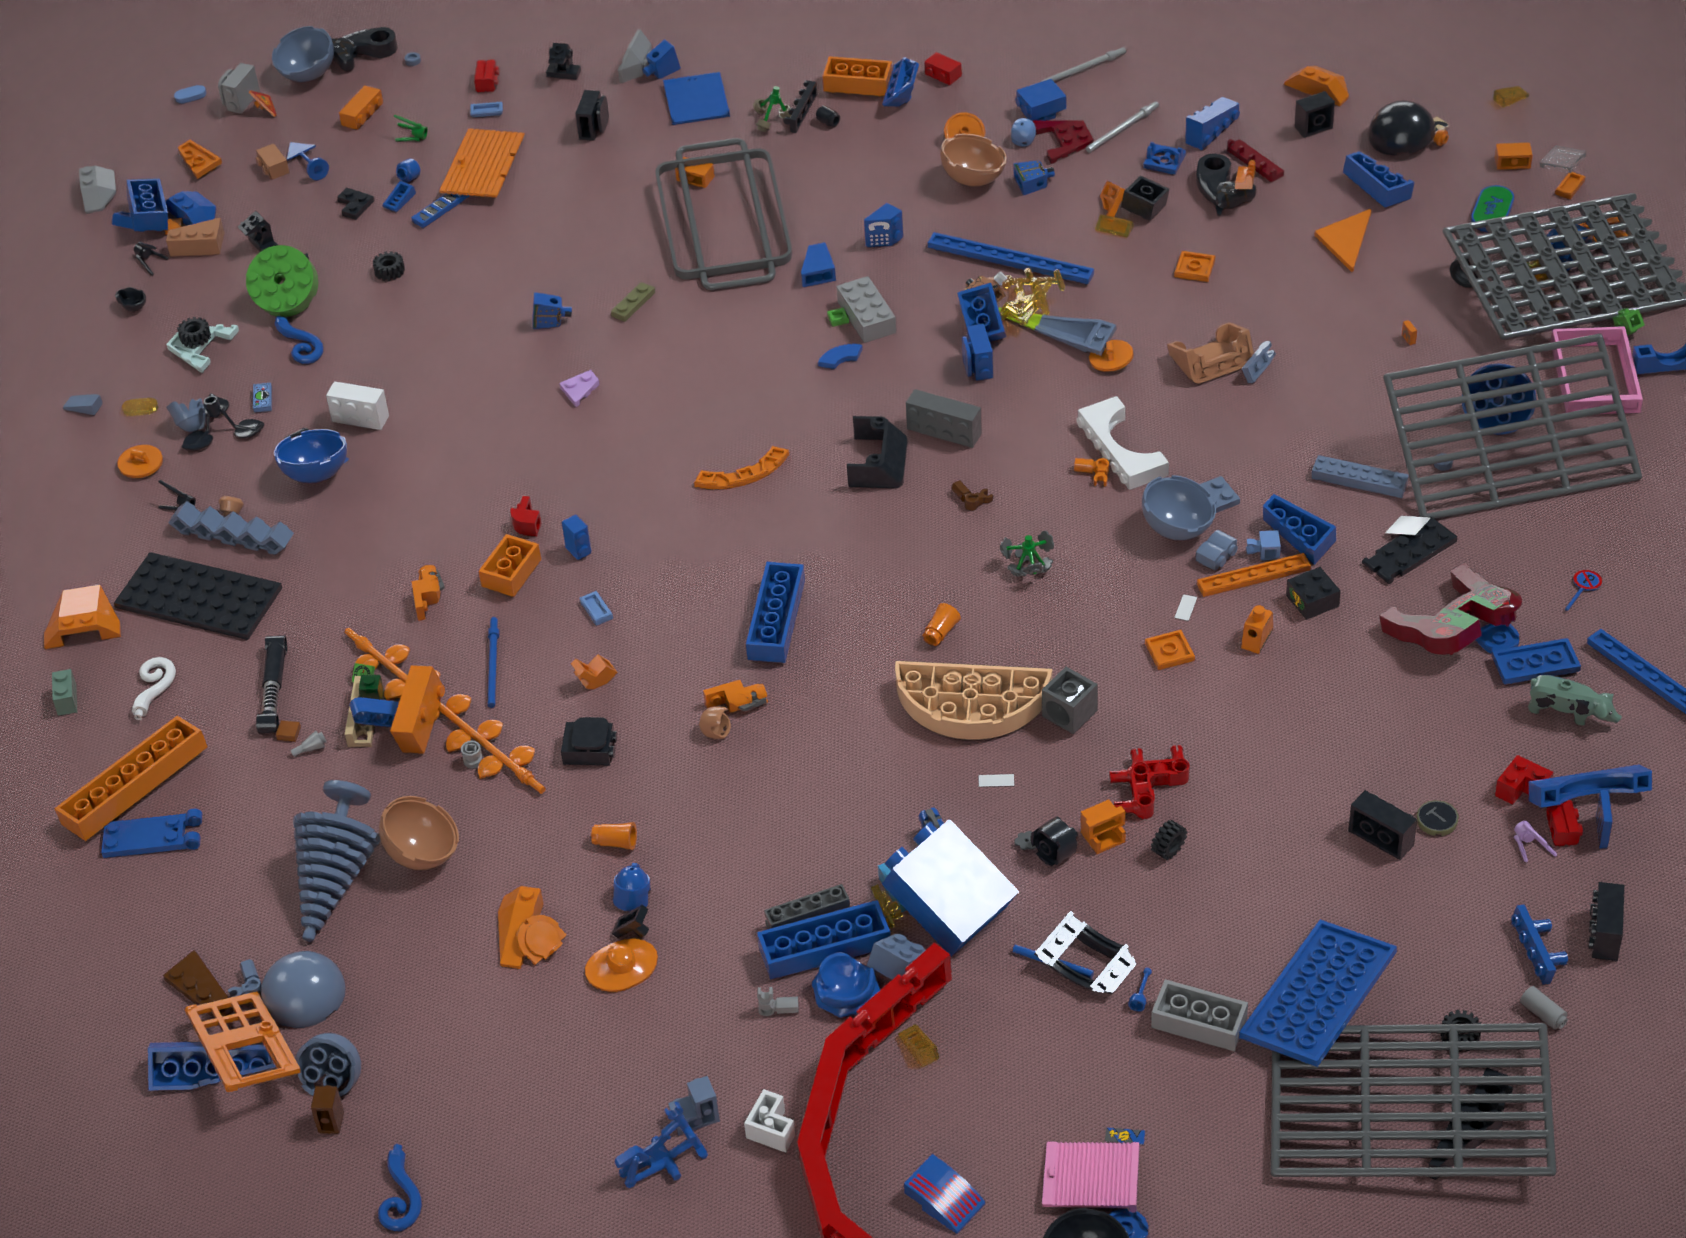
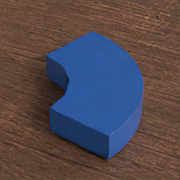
[818,344,863,369]

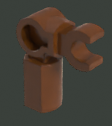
[951,480,994,511]

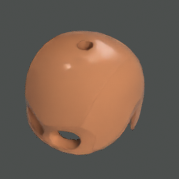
[699,706,731,739]

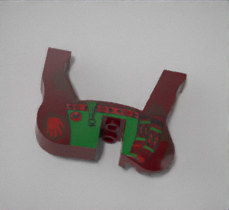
[1379,563,1522,655]

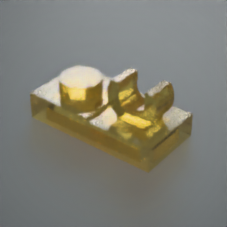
[871,884,903,929]

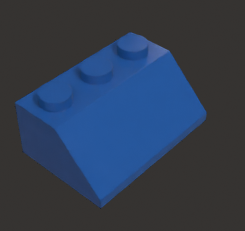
[957,283,1007,342]

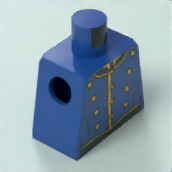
[1013,161,1055,195]
[532,292,572,329]

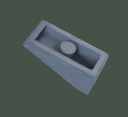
[63,394,103,415]

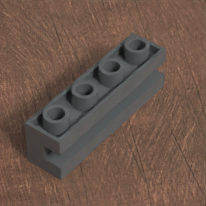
[764,884,850,929]

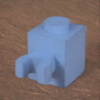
[1246,530,1281,561]

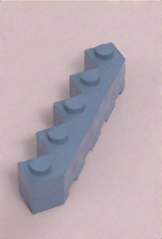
[168,501,294,555]

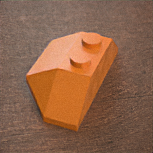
[1284,66,1349,106]

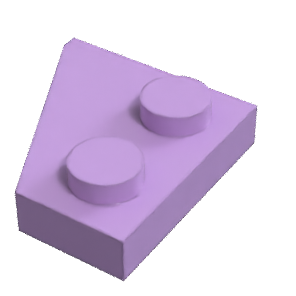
[559,370,600,407]

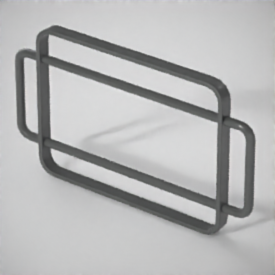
[655,138,792,290]

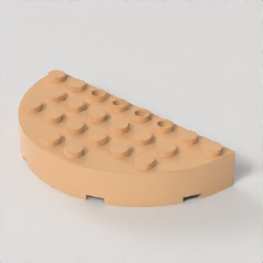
[895,661,1052,740]

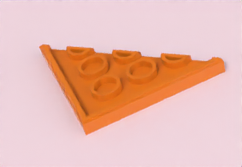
[1314,209,1371,272]

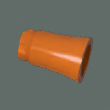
[922,603,961,646]
[591,822,637,850]

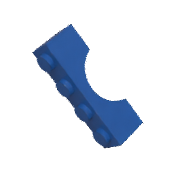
[1632,343,1686,374]

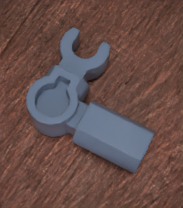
[228,959,262,996]

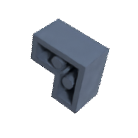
[668,1076,720,1136]

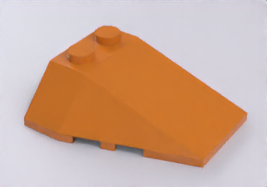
[44,585,121,649]

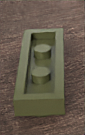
[611,282,656,322]

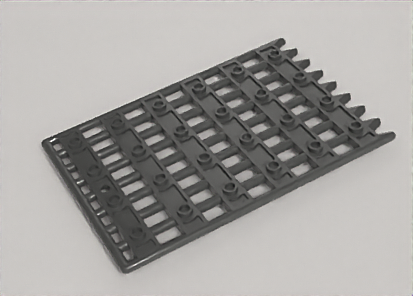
[1442,193,1686,340]

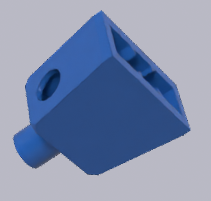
[642,39,681,79]

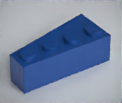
[1263,494,1336,565]

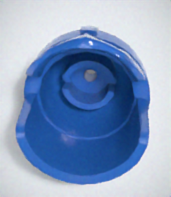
[613,863,651,911]

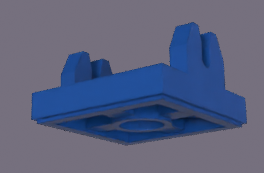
[1143,142,1186,175]

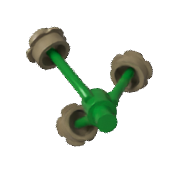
[753,86,791,132]

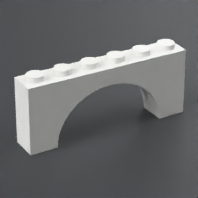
[1077,396,1169,490]

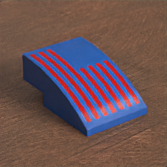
[904,1154,985,1234]

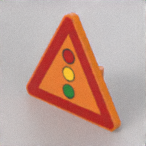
[249,90,277,117]

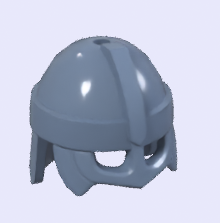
[166,398,206,432]

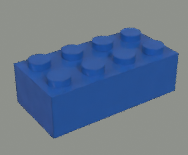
[126,178,168,232]

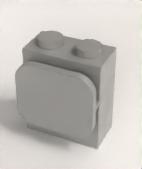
[218,63,260,113]

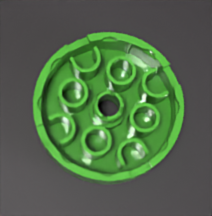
[246,245,318,317]

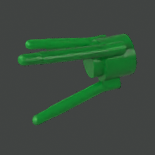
[394,115,428,142]

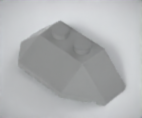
[618,29,652,83]
[79,166,116,214]

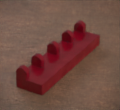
[1227,139,1284,183]

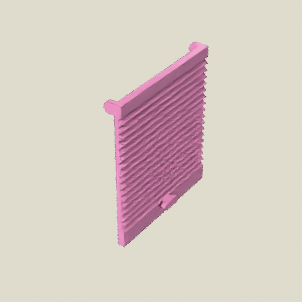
[1042,1142,1140,1212]

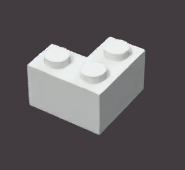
[744,1089,795,1152]

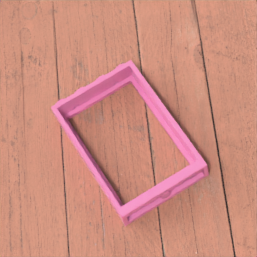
[1551,327,1643,414]

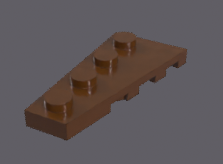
[163,949,234,1019]

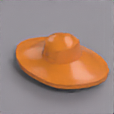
[585,939,658,992]

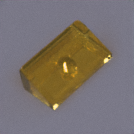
[1095,214,1134,238]

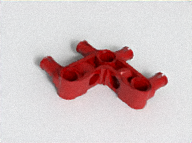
[1109,745,1190,819]

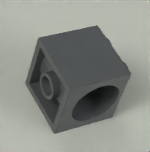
[1042,667,1098,734]

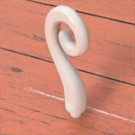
[132,657,176,720]

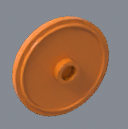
[944,112,985,139]
[1089,340,1134,372]
[117,445,163,478]

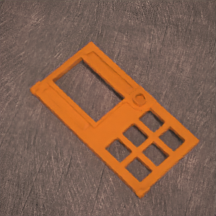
[184,991,300,1092]

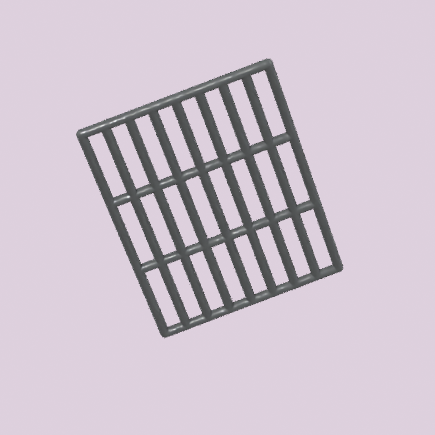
[1383,334,1642,519]
[1271,1023,1557,1177]

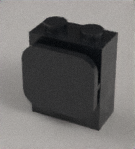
[575,90,609,141]
[561,717,618,766]

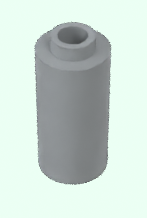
[1520,986,1568,1030]

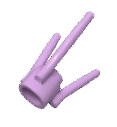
[1514,821,1557,862]

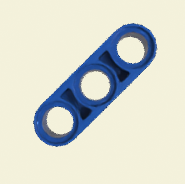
[349,697,399,727]

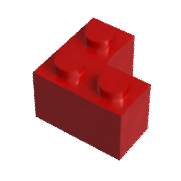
[1495,755,1554,805]

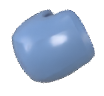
[1011,118,1036,147]

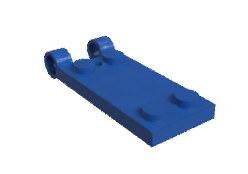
[101,809,203,858]

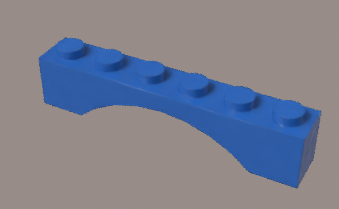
[1529,764,1652,808]

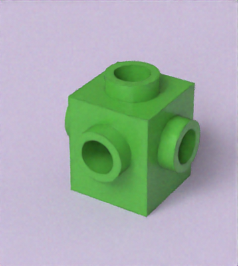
[1613,308,1645,335]

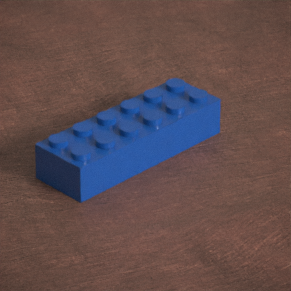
[746,562,805,663]
[757,900,890,980]

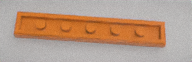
[1196,553,1311,597]

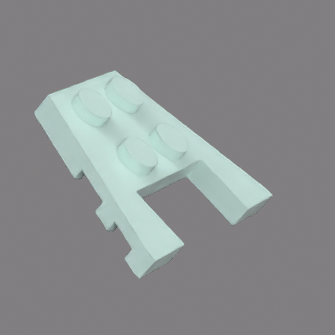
[167,324,239,372]

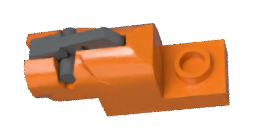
[412,565,445,621]
[703,680,768,712]

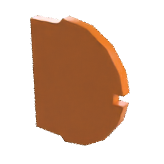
[516,915,566,965]

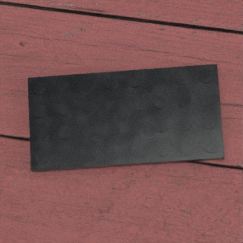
[114,552,282,640]

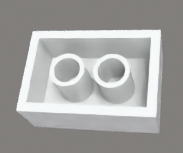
[326,381,389,430]

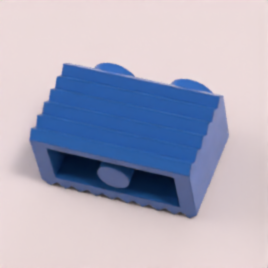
[561,515,592,560]

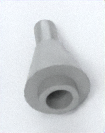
[290,730,327,757]

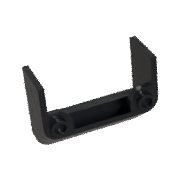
[847,416,908,488]

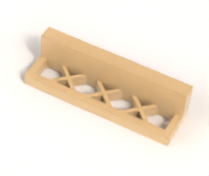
[345,676,375,747]

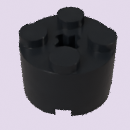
[1030,816,1078,866]

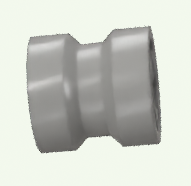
[461,741,483,768]

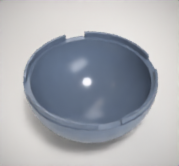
[272,26,334,82]
[1142,475,1216,540]
[261,951,345,1028]

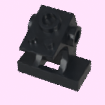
[546,42,581,80]
[238,211,278,252]

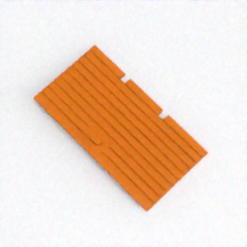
[439,128,525,198]

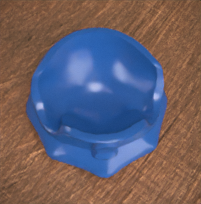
[812,953,880,1018]

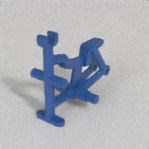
[615,1101,708,1188]

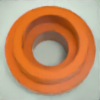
[1434,130,1449,146]

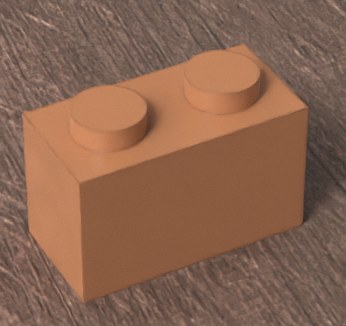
[255,143,290,180]

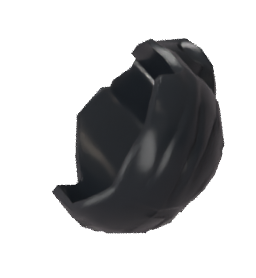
[115,287,146,311]

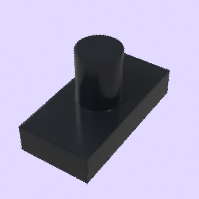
[612,905,649,938]

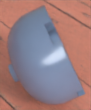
[295,1033,361,1097]

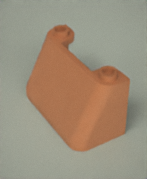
[1167,322,1254,383]

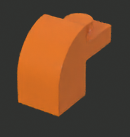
[571,654,618,689]

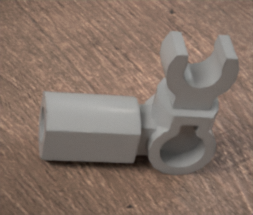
[757,987,799,1016]

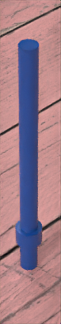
[487,617,499,708]

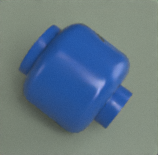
[396,158,421,182]

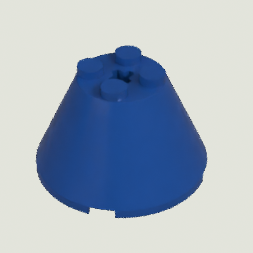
[1462,363,1537,435]

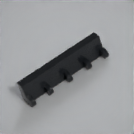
[783,80,817,133]

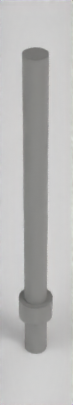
[1041,47,1126,82]
[1086,101,1159,153]

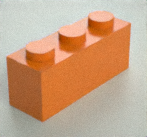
[339,85,383,130]

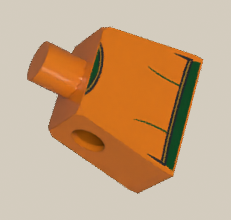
[1241,605,1273,654]

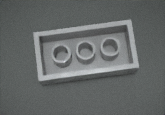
[836,276,896,343]
[1151,979,1248,1051]

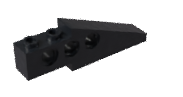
[1429,1067,1513,1180]

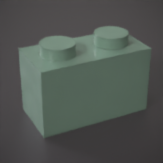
[52,669,77,716]

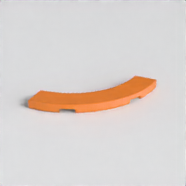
[694,446,789,489]

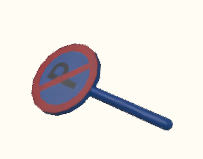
[1565,570,1602,611]

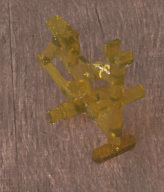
[1000,268,1065,326]

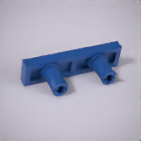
[1511,904,1568,984]

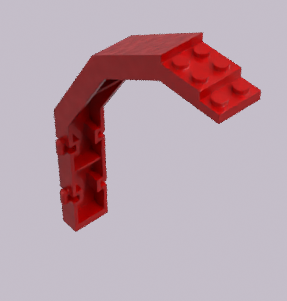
[797,943,952,1238]

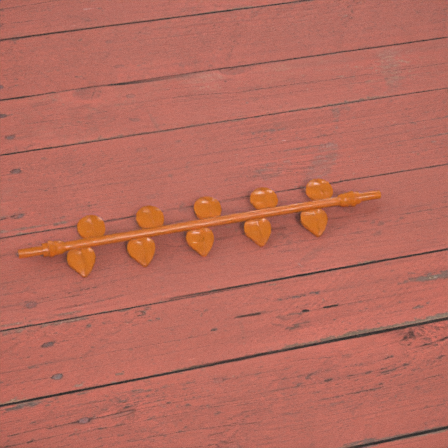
[344,628,546,794]

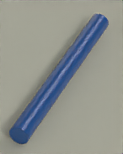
[1013,944,1094,979]

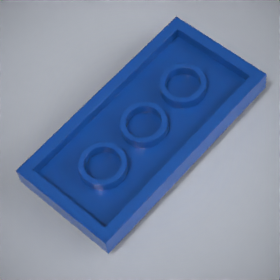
[1491,638,1581,685]

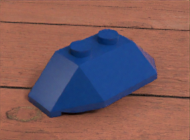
[882,57,919,107]
[165,191,216,226]

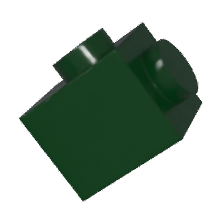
[358,675,384,700]

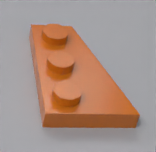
[177,140,222,179]

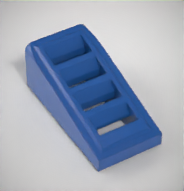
[382,181,416,212]

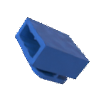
[1015,79,1066,121]
[962,324,993,381]

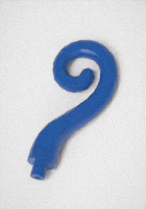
[274,316,324,364]
[378,1144,422,1231]

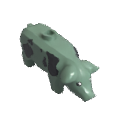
[1528,675,1622,725]

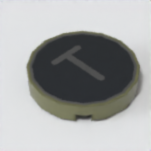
[1417,800,1459,836]

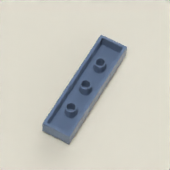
[1311,455,1409,498]

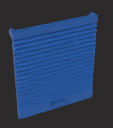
[663,72,730,125]

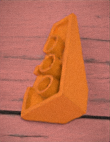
[498,886,544,969]

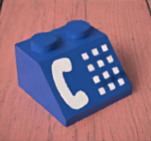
[864,203,903,247]

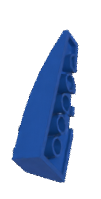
[148,1042,276,1091]

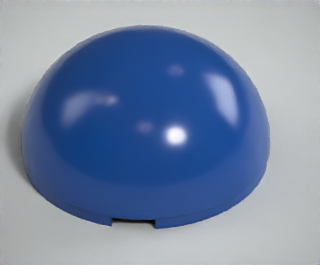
[274,429,347,483]

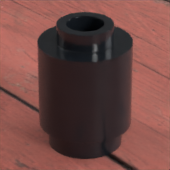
[816,105,840,127]

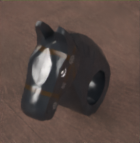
[331,27,398,71]
[1196,153,1256,216]

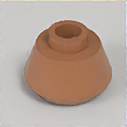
[219,496,244,516]

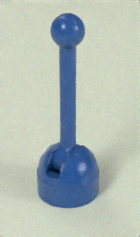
[1128,968,1152,1012]

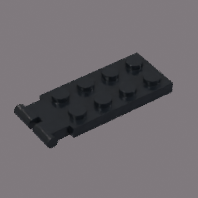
[1362,516,1458,584]

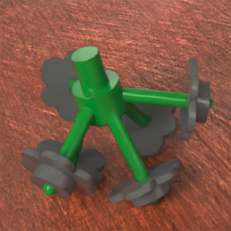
[1000,530,1054,577]

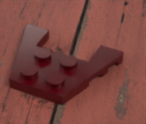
[1033,120,1094,164]

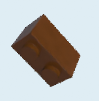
[311,1085,344,1134]

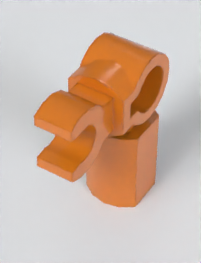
[1074,458,1109,487]

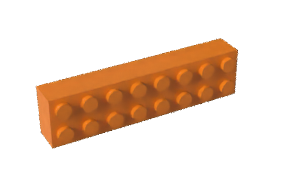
[54,716,208,841]

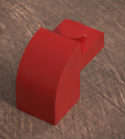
[510,496,542,537]

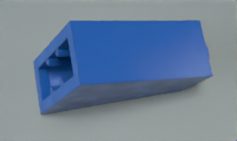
[801,242,836,287]

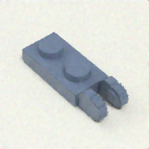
[1241,341,1276,383]

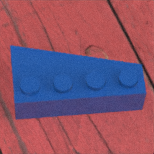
[1185,97,1240,150]
[1343,151,1415,208]

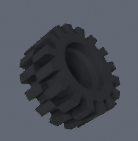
[373,251,405,281]
[177,317,211,348]
[1151,820,1187,860]
[1440,1010,1481,1052]

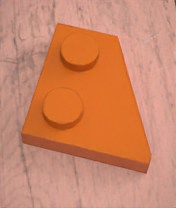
[1100,181,1126,220]

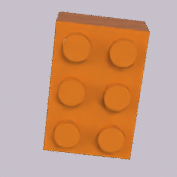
[478,534,541,597]

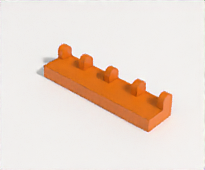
[1235,160,1255,189]

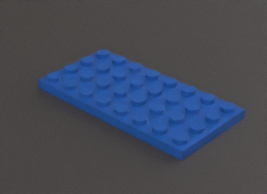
[1239,919,1397,1067]

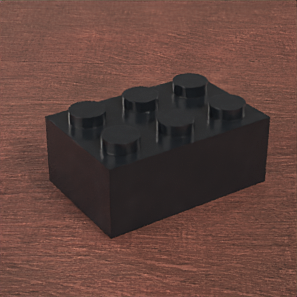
[1348,790,1417,860]
[1588,882,1625,961]

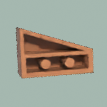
[166,217,224,257]

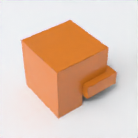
[1081,799,1126,855]

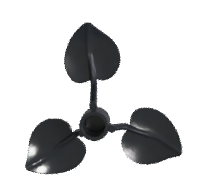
[181,393,265,450]

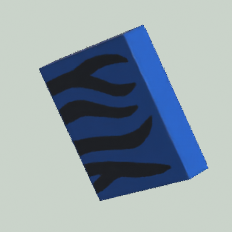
[1596,790,1613,849]

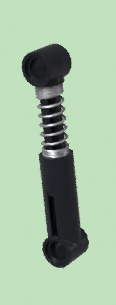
[256,635,288,734]

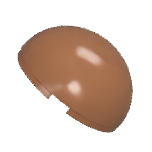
[940,134,1007,187]
[379,796,459,870]

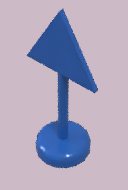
[287,142,329,180]

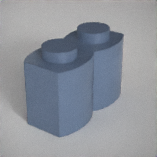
[1196,530,1238,571]

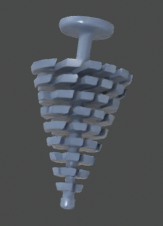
[293,780,381,942]

